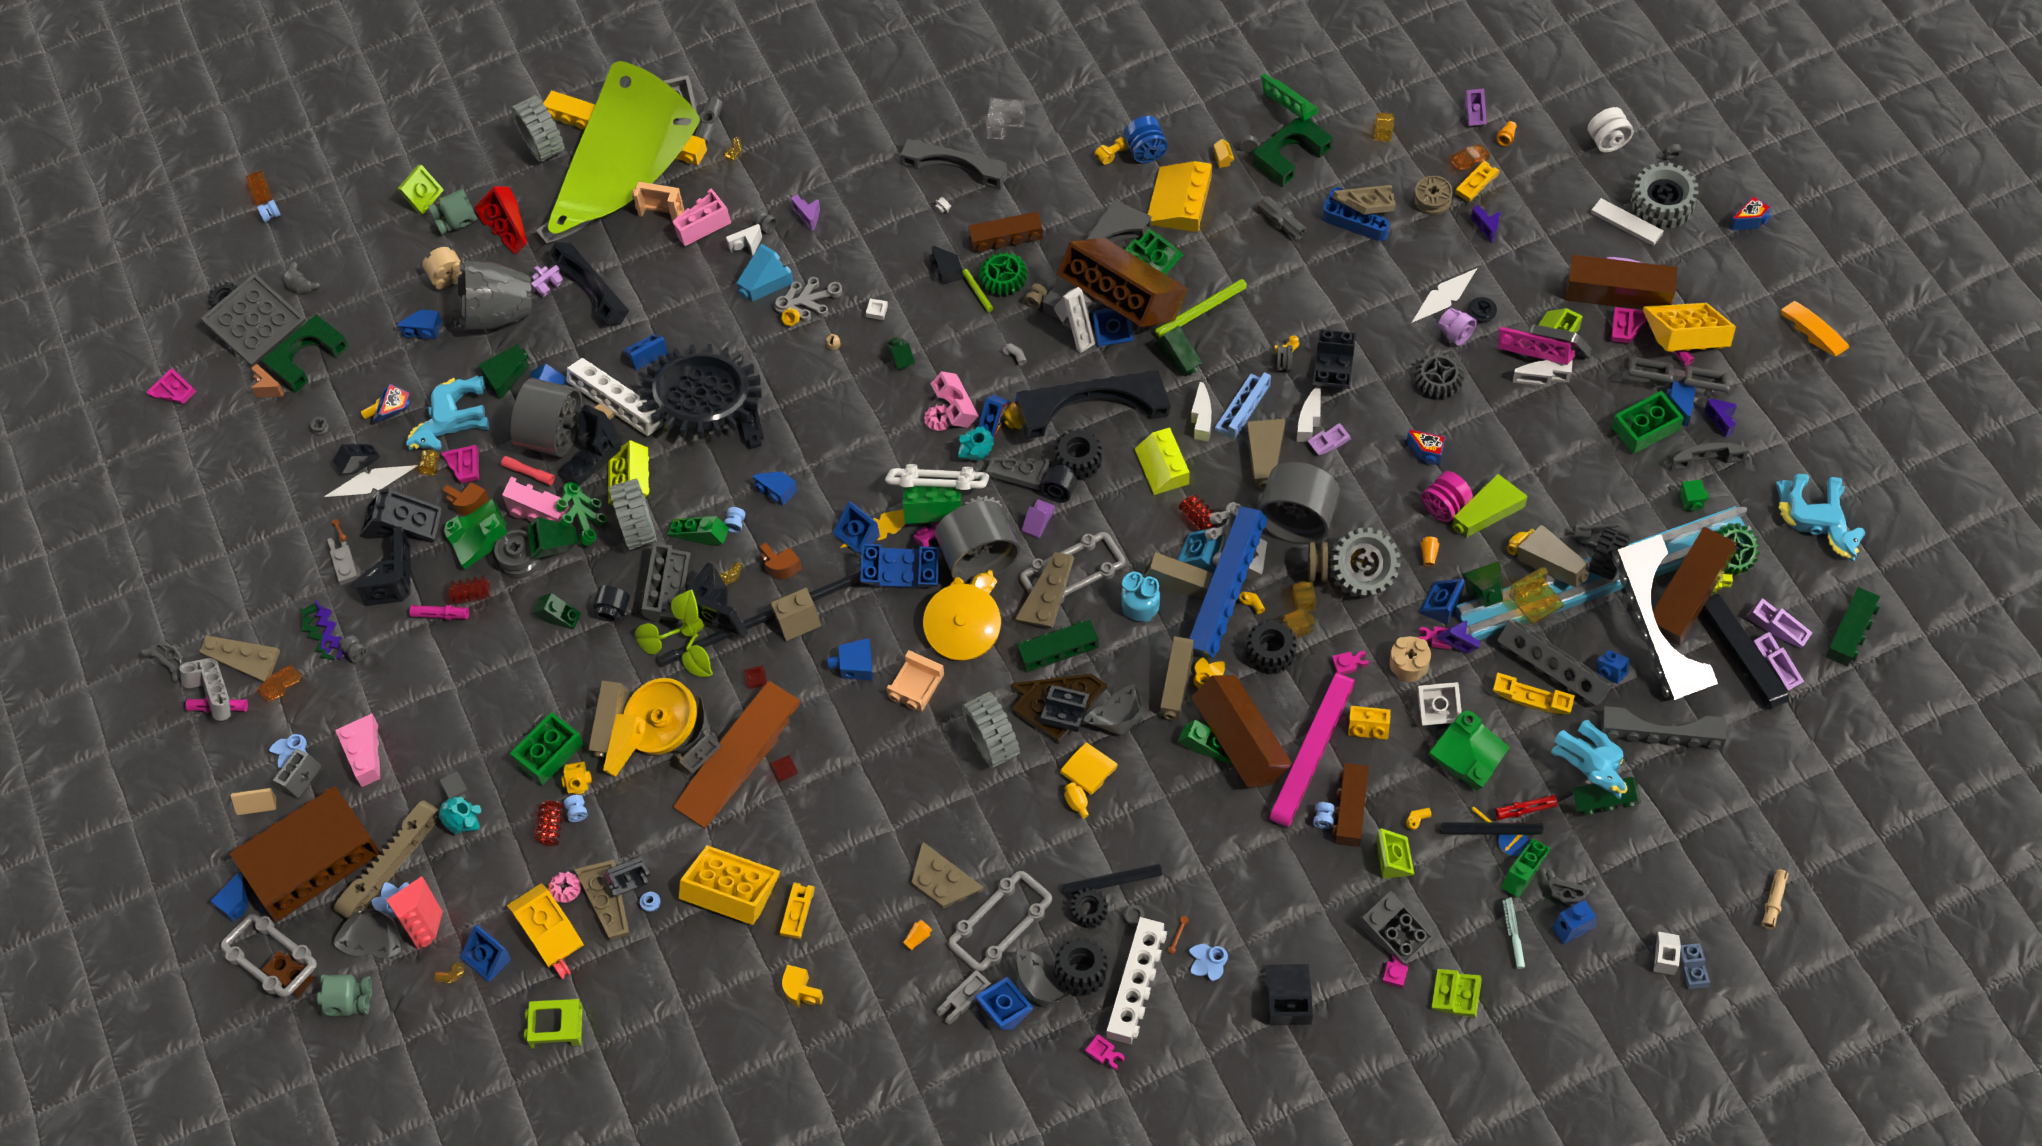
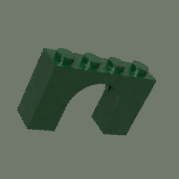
[1253,117,1333,187]
[262,314,349,393]

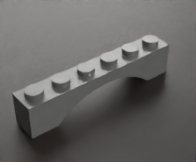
[900,139,1007,190]
[1601,706,1726,749]

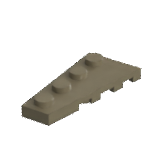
[1015,552,1074,629]
[200,635,280,685]
[575,860,630,940]

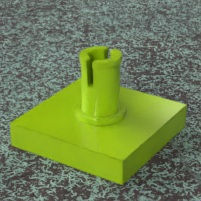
[397,164,444,215]

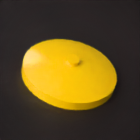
[923,584,1001,661]
[624,678,697,755]

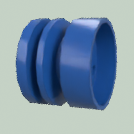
[1124,116,1168,163]

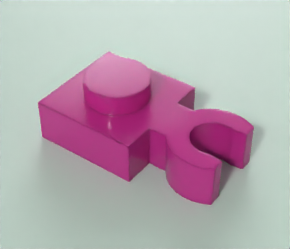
[1419,626,1452,650]
[1332,651,1369,675]
[1382,955,1408,988]
[1085,1034,1125,1070]

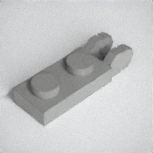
[328,535,359,585]
[936,970,991,1024]

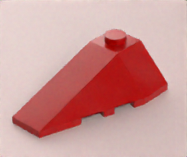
[474,186,527,254]

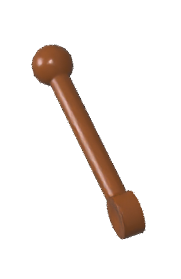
[331,519,347,542]
[1168,916,1188,954]

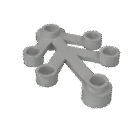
[774,277,843,322]
[1205,502,1241,567]

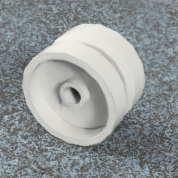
[1587,107,1634,152]

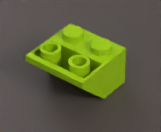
[1539,308,1583,334]

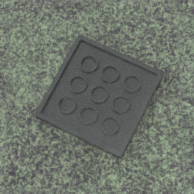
[200,273,306,367]

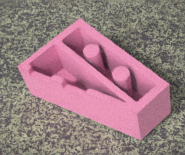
[672,188,731,246]
[502,477,570,523]
[335,714,380,787]

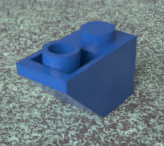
[398,310,442,339]
[753,471,798,506]

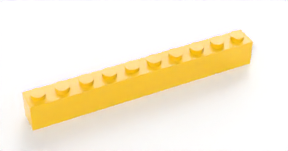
[543,91,707,165]

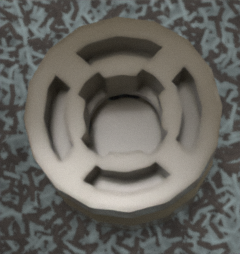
[1024,284,1048,309]

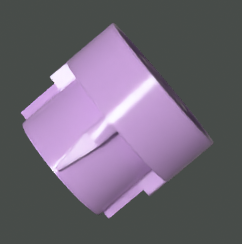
[1438,308,1476,346]

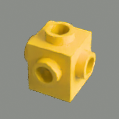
[562,761,592,794]

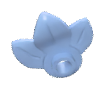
[269,734,307,769]
[371,882,409,918]
[1189,944,1228,981]

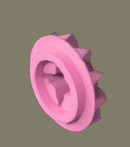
[924,404,952,431]
[548,871,581,903]

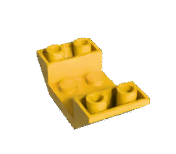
[507,883,584,968]

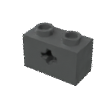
[273,748,322,798]

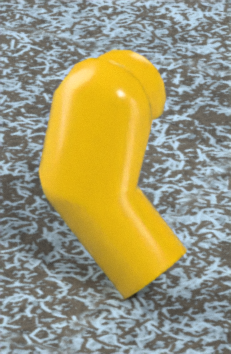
[1275,336,1299,354]
[361,398,380,419]
[1238,592,1265,614]
[1406,808,1431,830]

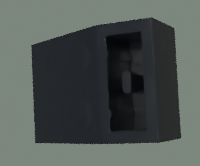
[1267,964,1313,1025]

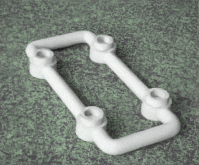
[885,464,989,490]

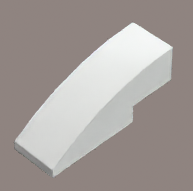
[1513,360,1572,387]
[1191,382,1211,442]
[1297,386,1321,442]

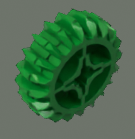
[979,251,1027,297]
[1715,523,1760,575]

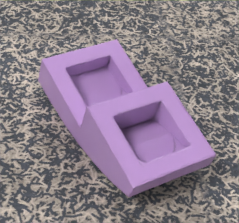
[1308,423,1351,456]

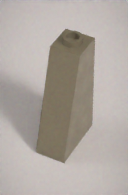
[1247,419,1285,489]
[1518,525,1589,588]
[1143,552,1214,599]
[1160,636,1194,720]
[589,681,630,758]

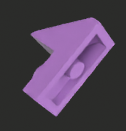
[1464,89,1487,126]
[791,195,820,231]
[1022,499,1055,539]

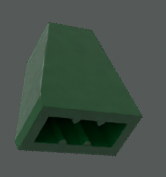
[1155,325,1202,376]
[479,344,529,399]
[527,517,578,559]
[1463,561,1503,607]

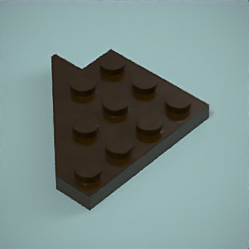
[1011,674,1107,744]

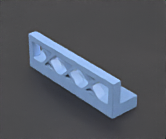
[1215,372,1271,440]

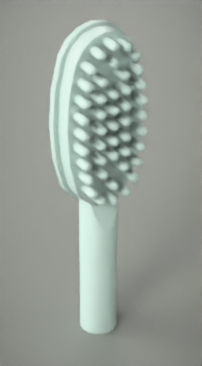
[1503,897,1525,969]

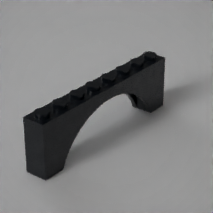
[1015,370,1171,439]

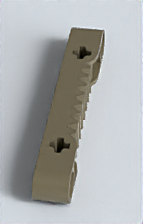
[334,800,440,919]

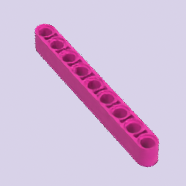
[1269,673,1355,828]

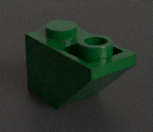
[885,337,915,369]
[532,593,581,629]

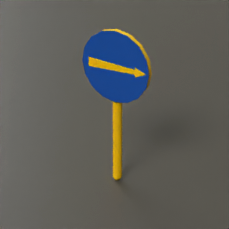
[1472,807,1529,857]

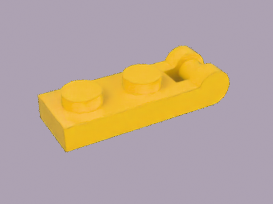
[1455,161,1500,203]
[780,882,815,940]

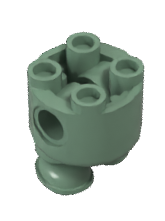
[428,189,478,236]
[317,975,372,1016]

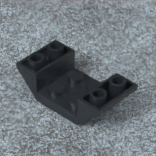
[1313,329,1356,389]

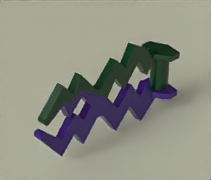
[299,600,344,660]

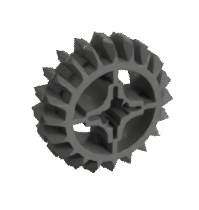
[1414,352,1464,399]

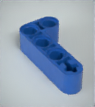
[1322,187,1390,241]

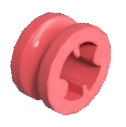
[552,959,571,980]

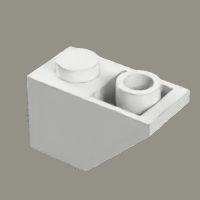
[1653,932,1681,975]

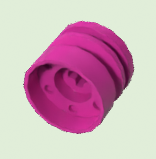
[1421,471,1473,522]

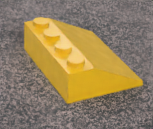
[1148,161,1212,233]
[1643,303,1736,352]
[679,846,780,925]

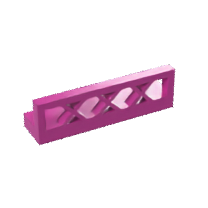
[1498,327,1575,365]

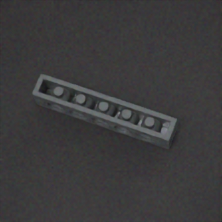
[1497,619,1613,706]

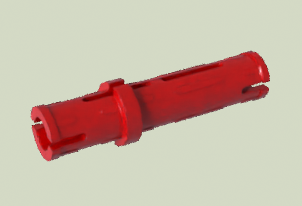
[1495,795,1557,821]

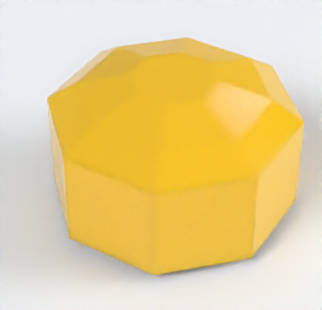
[781,308,800,326]

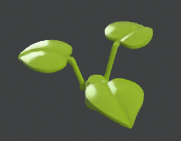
[635,590,713,677]

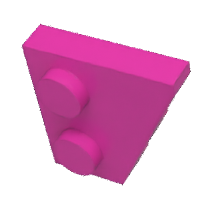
[146,368,197,404]
[442,445,479,483]

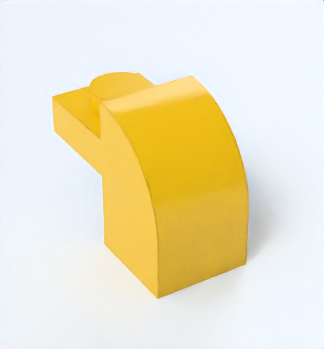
[782,965,823,1008]

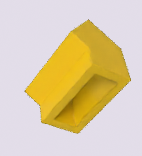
[1213,139,1234,168]

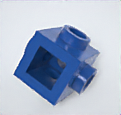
[1596,650,1629,684]

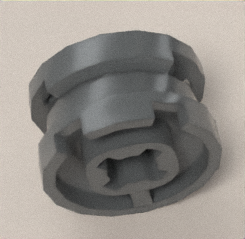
[1277,345,1293,371]

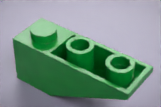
[667,516,729,545]
[1178,720,1233,765]
[1501,839,1551,898]

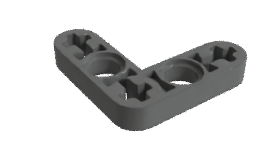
[1528,324,1592,359]

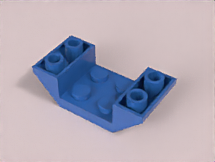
[860,544,939,588]

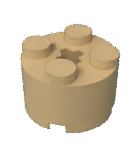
[422,247,462,289]
[1389,636,1431,682]

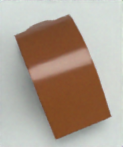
[442,482,489,516]
[760,543,802,579]

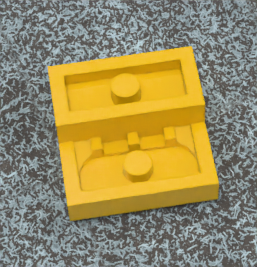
[1060,742,1118,795]

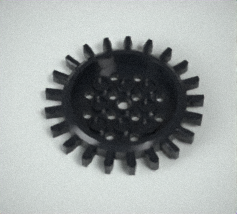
[639,344,762,439]

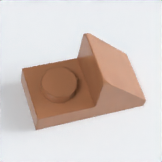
[251,364,284,398]

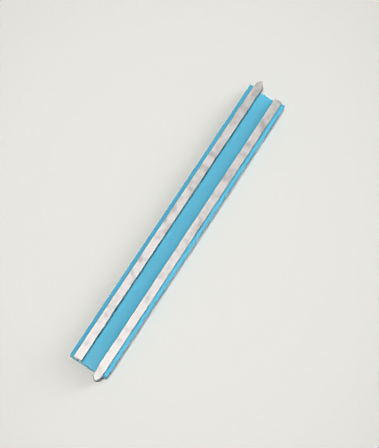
[1455,506,1754,640]

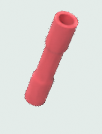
[501,456,555,485]

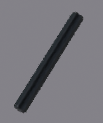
[1441,822,1544,835]
[1062,864,1162,896]

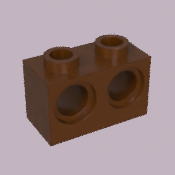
[262,951,314,998]

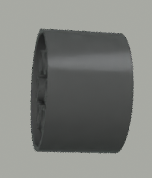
[511,378,583,457]
[1258,462,1340,544]
[935,501,1020,583]

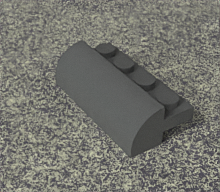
[641,542,690,623]

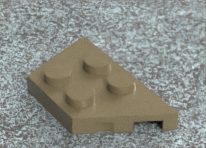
[1332,185,1396,215]
[912,842,984,909]

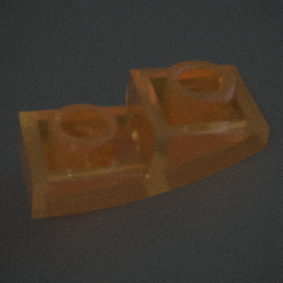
[1449,144,1490,170]
[246,170,273,206]
[258,664,302,702]

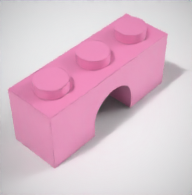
[930,371,979,428]

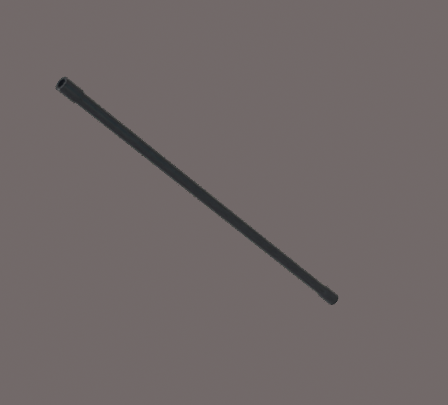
[658,539,940,667]

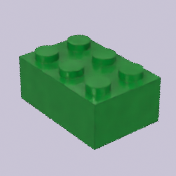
[1612,391,1684,454]
[903,486,962,524]
[510,712,584,786]

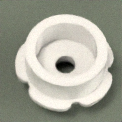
[935,197,951,213]

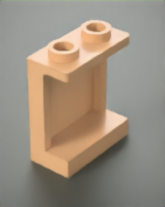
[632,182,684,223]
[886,650,944,712]

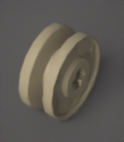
[1414,176,1452,215]
[1308,541,1328,582]

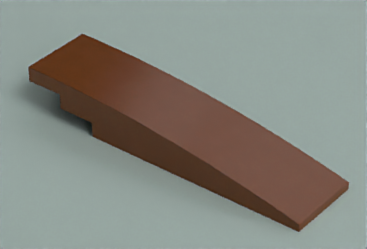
[673,681,801,829]

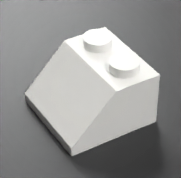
[1417,682,1462,726]

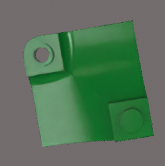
[1125,229,1183,275]
[444,499,508,569]
[1427,711,1510,791]

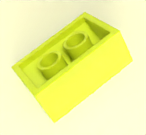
[1135,428,1190,495]
[608,440,649,505]

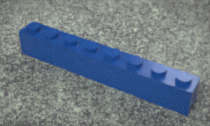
[1189,506,1267,658]

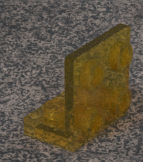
[1509,566,1564,624]

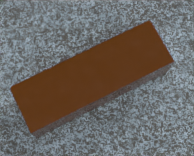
[1565,255,1677,310]
[1653,527,1736,647]
[1191,675,1292,787]

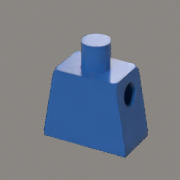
[828,638,873,680]
[1552,900,1597,945]

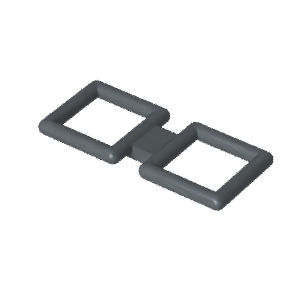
[1628,357,1730,392]

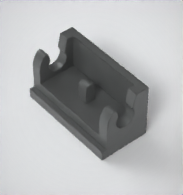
[677,729,722,774]

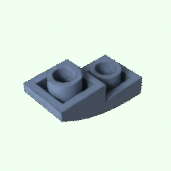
[1680,943,1710,990]

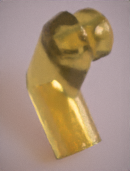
[719,562,743,584]
[434,962,465,983]

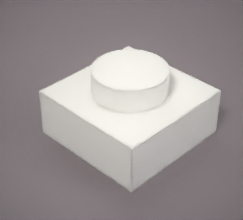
[866,299,888,320]

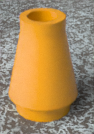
[1497,121,1517,146]
[1420,537,1440,567]
[903,919,932,951]

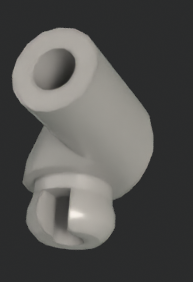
[1003,343,1027,365]

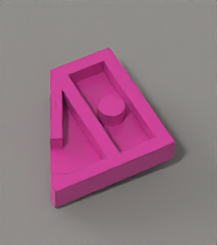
[1611,307,1647,343]
[913,522,939,547]

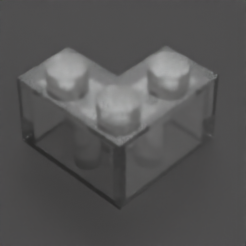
[986,98,1026,139]

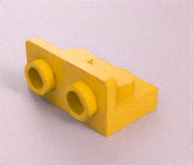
[1348,706,1391,740]

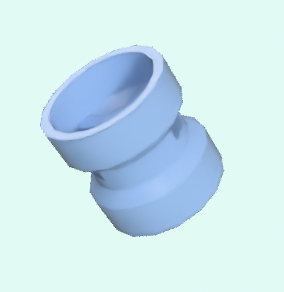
[257,200,281,222]
[724,507,746,533]
[564,795,588,822]
[1313,802,1335,829]

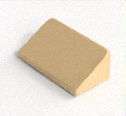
[231,788,276,815]

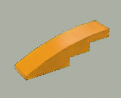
[1781,301,1849,357]

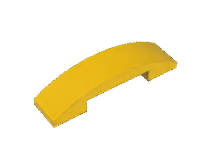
[1493,673,1575,714]

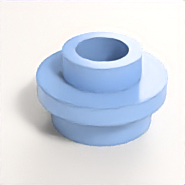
[640,892,661,912]

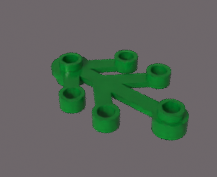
[555,482,607,546]

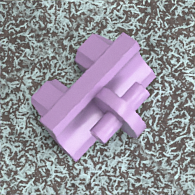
[531,265,563,297]

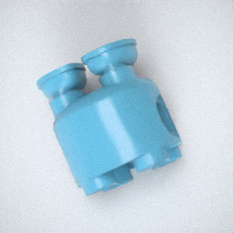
[1121,572,1160,622]

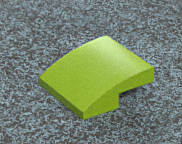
[1432,969,1482,1018]

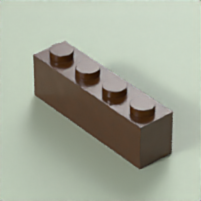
[968,211,1043,253]
[1332,763,1369,847]

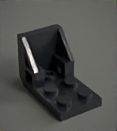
[558,404,622,486]
[360,489,443,542]
[356,526,411,606]
[685,563,748,638]

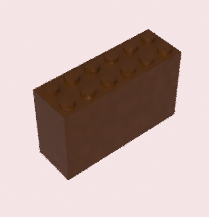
[1057,238,1189,327]
[229,786,381,923]

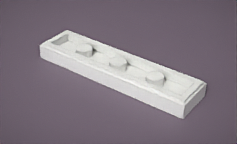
[1591,198,1663,246]
[1063,287,1095,353]

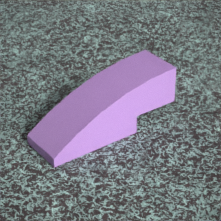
[1746,598,1812,648]
[1752,632,1804,691]

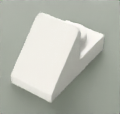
[726,224,762,256]

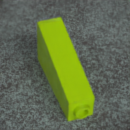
[1452,474,1528,538]

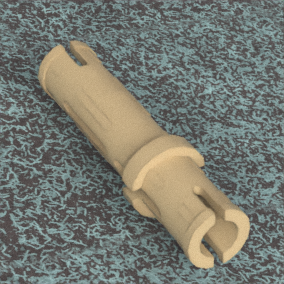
[1761,869,1789,930]

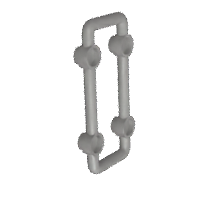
[1020,532,1126,603]
[948,871,1052,972]
[220,914,317,997]

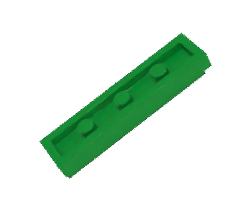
[1261,73,1318,121]

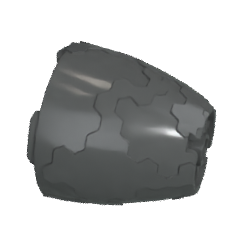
[458,260,532,331]

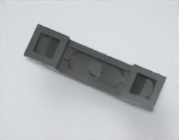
[1670,443,1749,471]

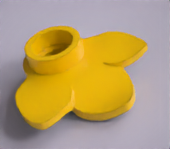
[1194,657,1225,689]

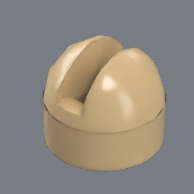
[826,334,841,350]

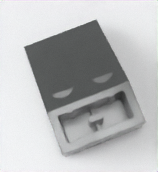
[1356,891,1433,965]

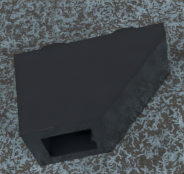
[929,246,963,285]
[333,444,380,473]

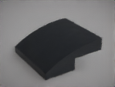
[1040,685,1090,732]

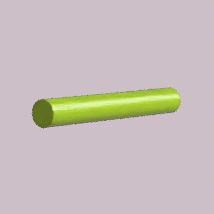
[963,269,993,312]

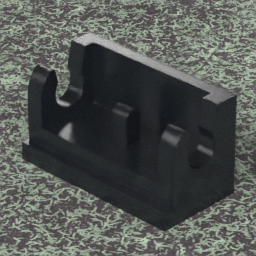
[602,857,650,898]

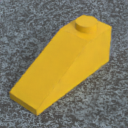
[603,714,646,777]

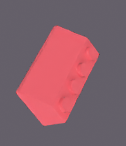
[386,876,443,950]

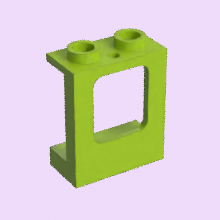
[524,999,583,1049]

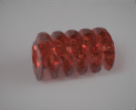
[1179,494,1217,531]
[449,575,491,605]
[534,801,565,846]

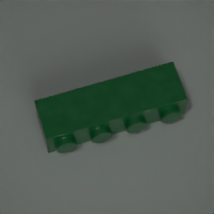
[1825,587,1881,667]
[1017,620,1099,673]

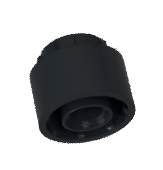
[1040,465,1077,503]
[593,586,630,622]

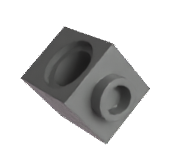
[440,771,471,801]

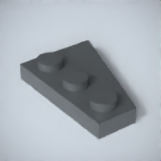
[986,457,1051,490]

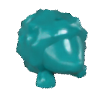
[958,427,994,462]
[439,797,481,834]

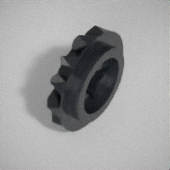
[1467,297,1497,323]

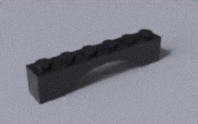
[547,242,629,324]

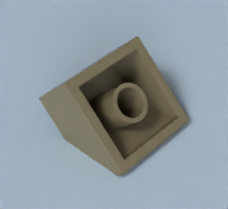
[770,587,821,642]

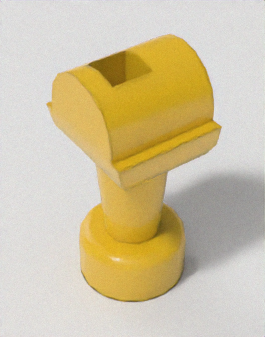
[1094,137,1128,165]

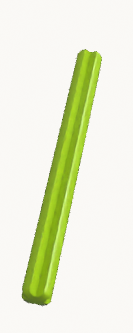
[1155,279,1247,338]

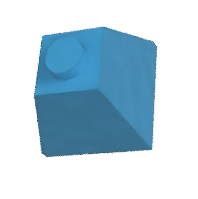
[737,244,794,302]

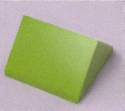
[1376,828,1414,879]

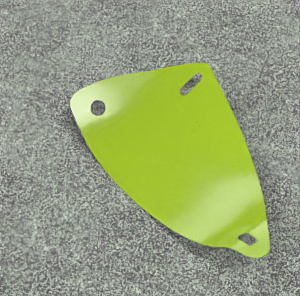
[548,61,700,234]

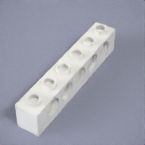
[566,358,663,436]
[1107,917,1167,1045]

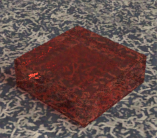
[744,665,767,689]
[771,755,798,782]

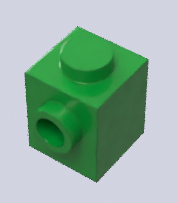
[1679,479,1708,511]

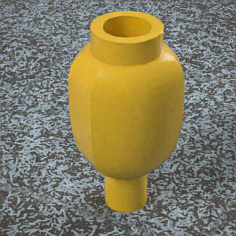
[1507,529,1535,555]
[1064,783,1089,819]

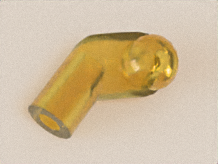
[725,137,743,160]

